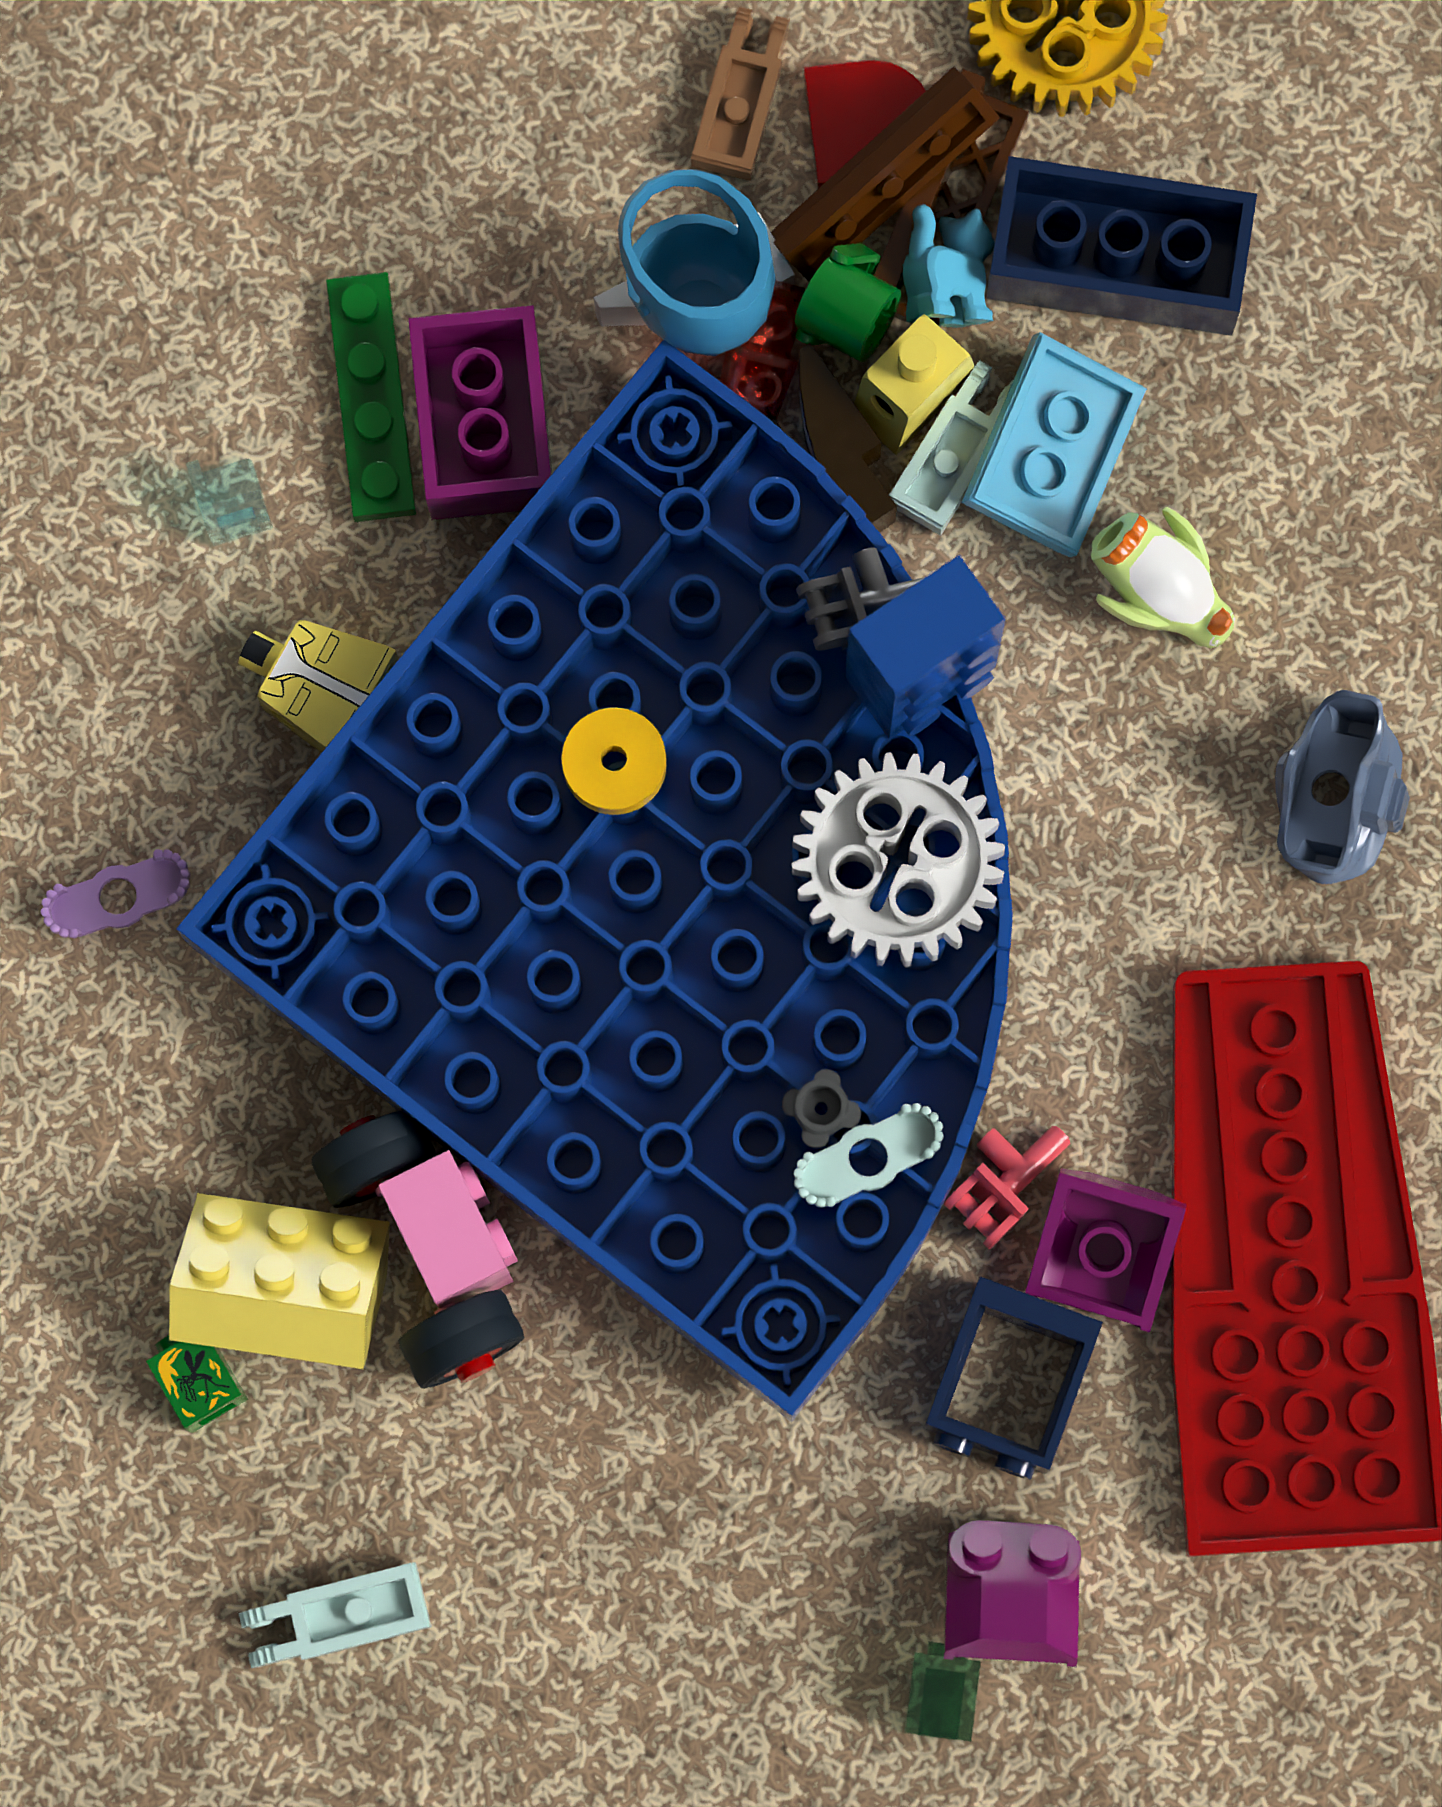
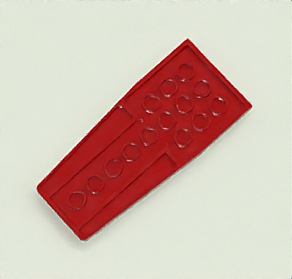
[1171,961,1442,1557]

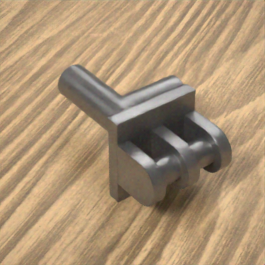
[796,548,925,651]

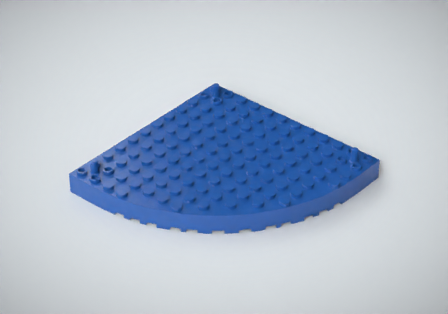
[176,339,1013,1422]

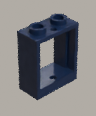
[924,1276,1103,1480]

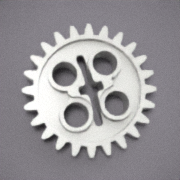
[792,753,1005,967]

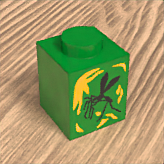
[146,1335,248,1433]

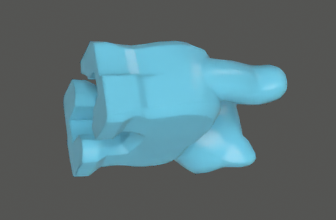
[903,204,995,328]

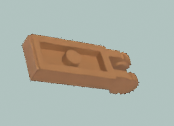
[691,6,790,181]

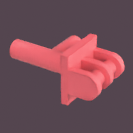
[943,1126,1070,1250]

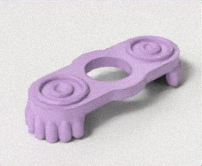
[41,849,190,938]

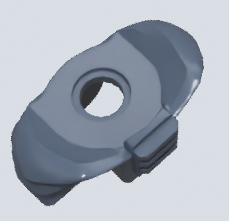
[1275,690,1410,884]

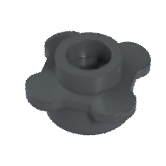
[782,1070,861,1148]

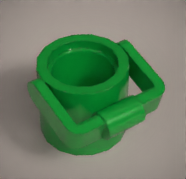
[794,243,901,362]

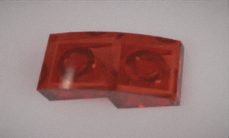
[720,280,806,419]

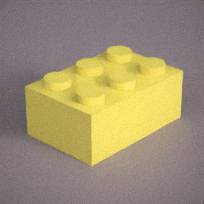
[169,1193,390,1369]

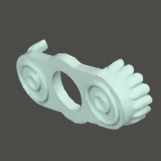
[794,1103,943,1207]

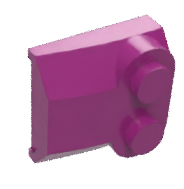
[1025,1168,1186,1332]
[944,1520,1081,1667]

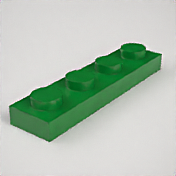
[326,272,417,522]

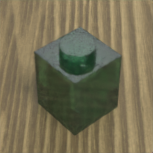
[903,1642,981,1742]

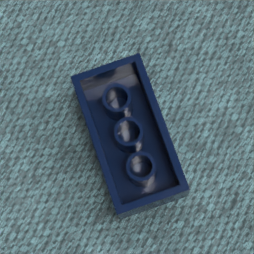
[986,156,1257,336]

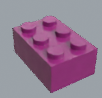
[408,305,552,520]

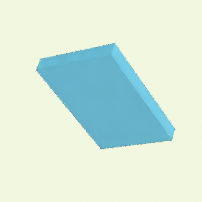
[961,332,1147,558]

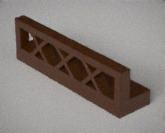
[771,67,1000,282]
[874,69,1029,326]

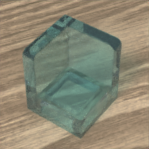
[186,459,273,546]

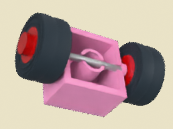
[311,1110,524,1389]

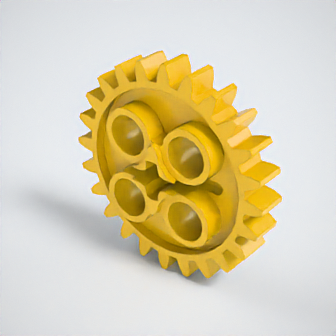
[967,0,1168,117]

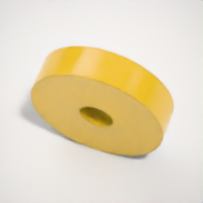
[562,708,667,815]

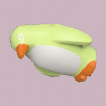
[1091,507,1235,649]

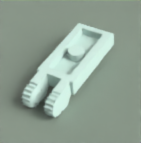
[889,360,1013,536]
[239,1562,431,1668]

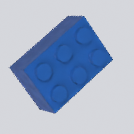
[845,555,1006,739]

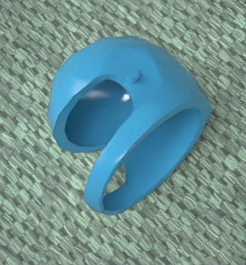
[618,169,776,356]

